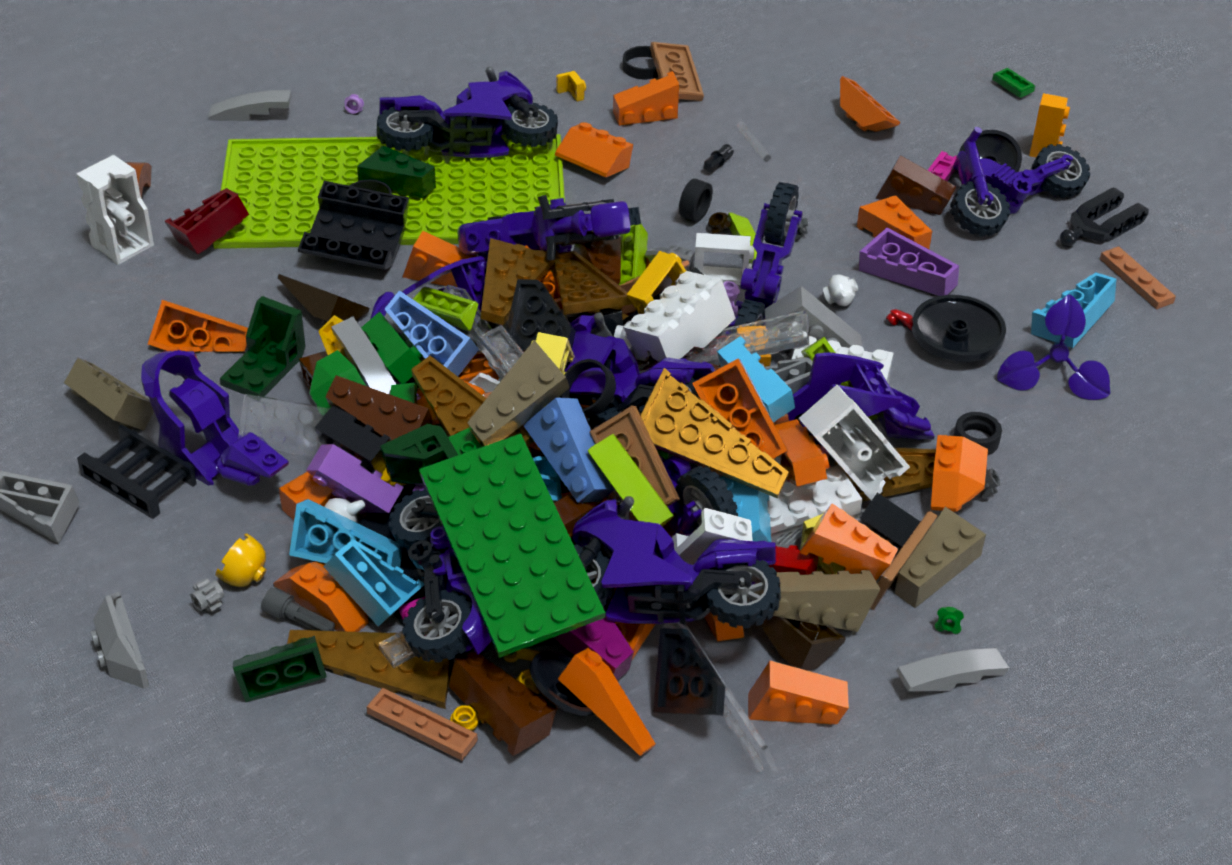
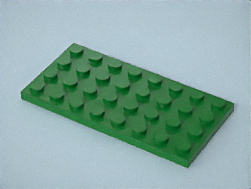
[419,434,605,658]

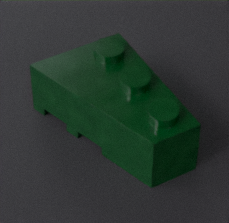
[357,146,436,198]

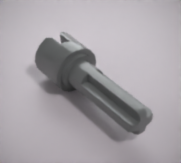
[261,587,335,631]

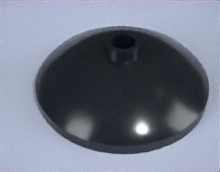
[959,130,1022,172]
[529,651,595,716]

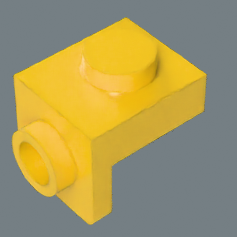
[556,71,586,101]

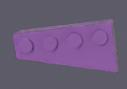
[859,228,959,296]

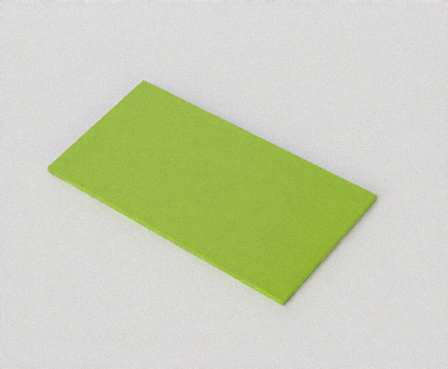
[213,134,565,249]

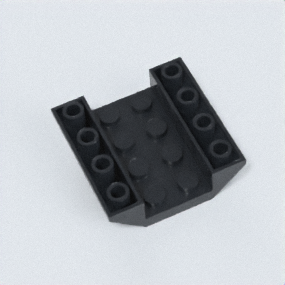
[298,181,410,270]

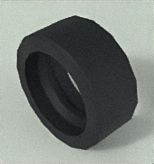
[679,178,713,222]
[953,412,1002,455]

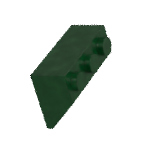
[233,636,327,702]

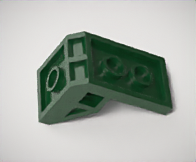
[220,296,306,401]
[380,424,458,487]

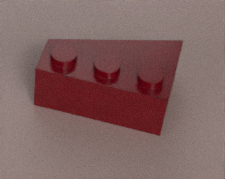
[165,188,249,254]

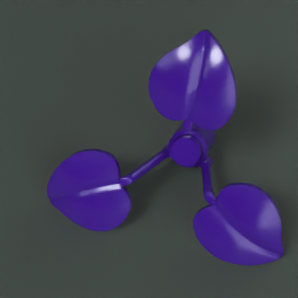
[997,294,1111,400]

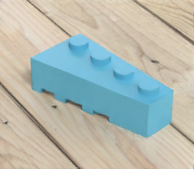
[1031,272,1117,348]
[289,499,403,568]

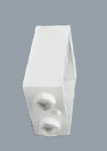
[694,233,754,285]

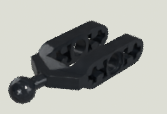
[1060,187,1149,247]

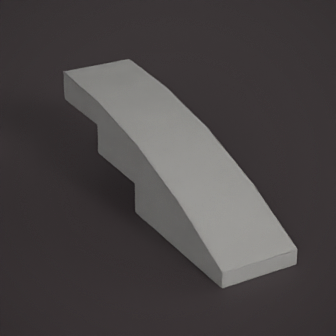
[208,90,292,121]
[331,317,396,394]
[896,648,1009,691]

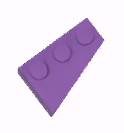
[306,444,404,515]

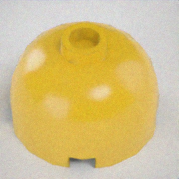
[215,533,267,587]

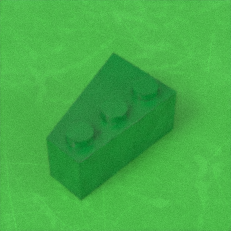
[361,312,423,384]

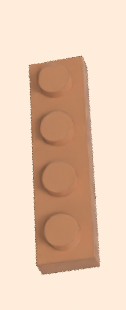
[1100,246,1176,310]
[367,688,478,761]

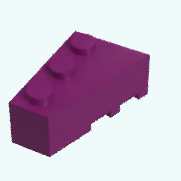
[553,607,634,681]

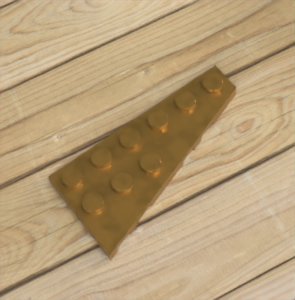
[480,238,555,325]
[554,251,632,315]
[411,356,534,447]
[640,368,789,499]

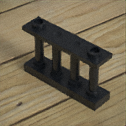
[77,425,197,519]

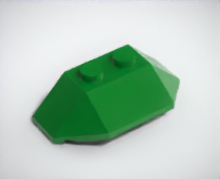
[309,350,366,416]

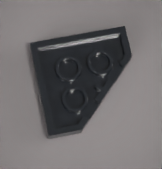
[502,279,576,353]
[653,628,726,716]

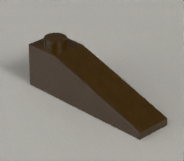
[278,274,370,325]
[752,592,846,670]

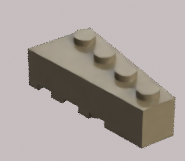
[467,340,570,446]
[64,358,154,430]
[895,507,986,608]
[755,570,880,632]

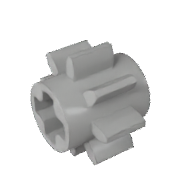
[190,578,224,612]

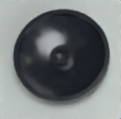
[912,295,1006,362]

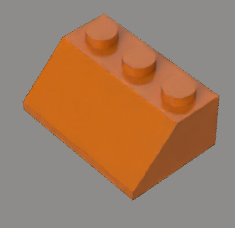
[555,122,633,177]

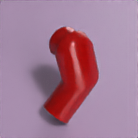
[886,309,913,331]

